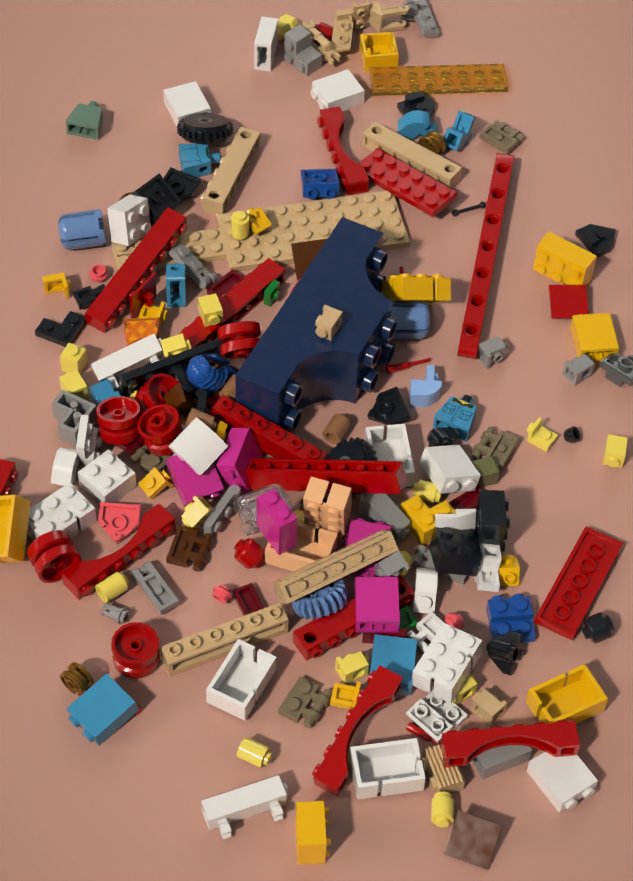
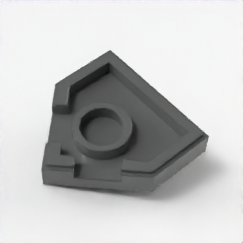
[599,353,633,387]

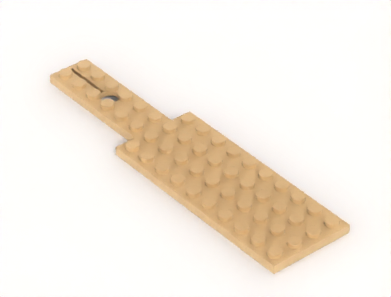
[111,191,410,272]

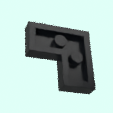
[35,311,86,347]

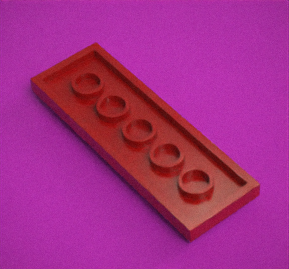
[358,148,457,218]
[534,526,623,641]

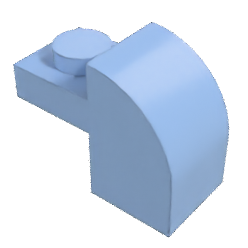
[409,365,442,407]

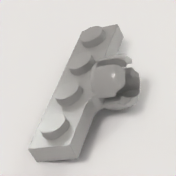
[400,0,439,38]

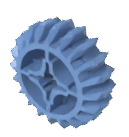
[292,579,349,620]

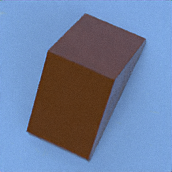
[164,383,196,413]

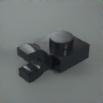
[72,284,105,310]

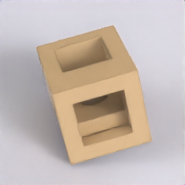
[315,305,343,341]
[471,689,507,727]

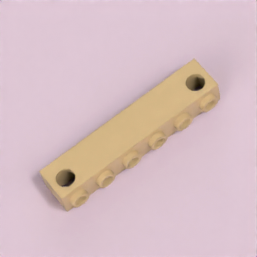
[362,122,462,189]
[200,127,260,215]
[272,530,398,604]
[160,603,289,677]

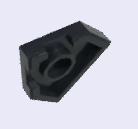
[397,90,436,119]
[164,167,202,201]
[575,224,616,257]
[367,386,411,425]

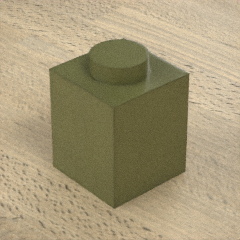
[472,456,501,488]

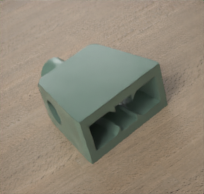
[66,101,103,140]

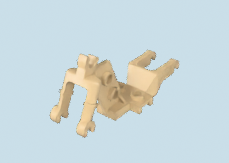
[302,0,409,65]

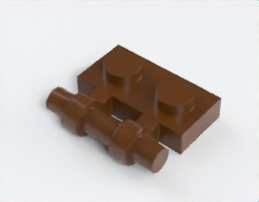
[166,525,213,572]

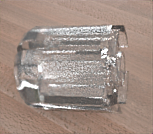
[233,484,292,536]

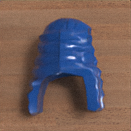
[186,353,239,397]

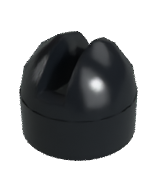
[563,426,581,443]

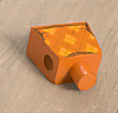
[123,318,160,346]

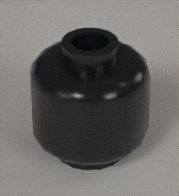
[581,612,615,643]

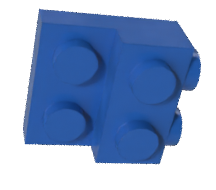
[301,169,339,199]
[486,594,536,643]

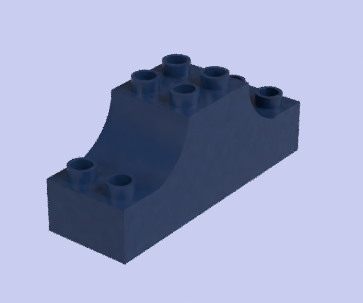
[235,217,398,431]

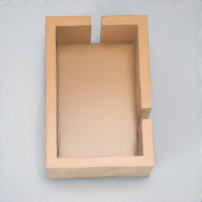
[303,477,352,535]
[265,522,338,571]

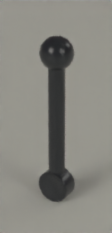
[451,202,486,217]

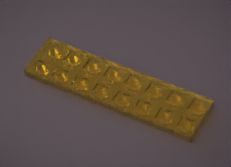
[369,63,508,96]

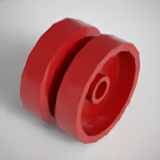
[217,321,261,360]
[135,373,180,415]
[96,396,141,445]
[137,404,186,456]
[27,530,81,583]
[111,622,160,679]

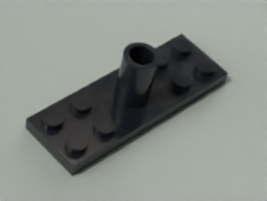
[119,339,223,398]

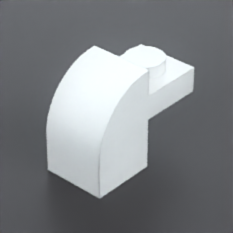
[51,447,81,486]
[474,543,502,592]
[413,568,438,614]

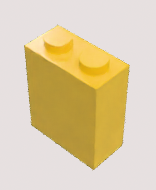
[570,313,619,362]

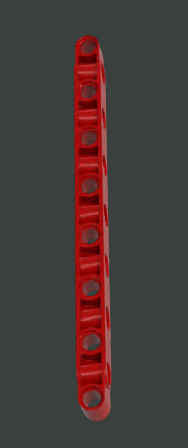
[457,153,514,359]

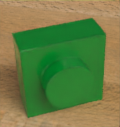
[264,279,281,307]
[399,605,417,630]

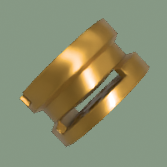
[418,131,446,155]
[60,662,94,696]

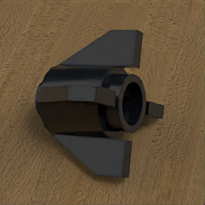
[427,427,460,447]
[486,631,526,675]

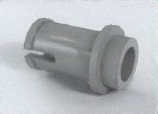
[101,602,130,624]

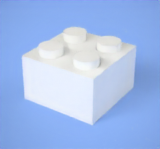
[107,194,151,246]
[78,449,137,504]

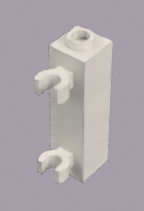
[91,334,164,392]
[201,775,289,840]

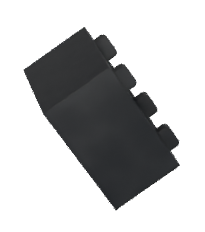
[132,173,183,227]

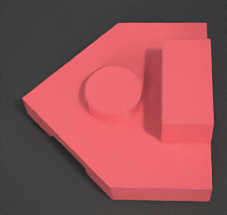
[98,502,142,544]

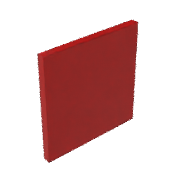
[131,272,157,319]
[549,285,589,319]

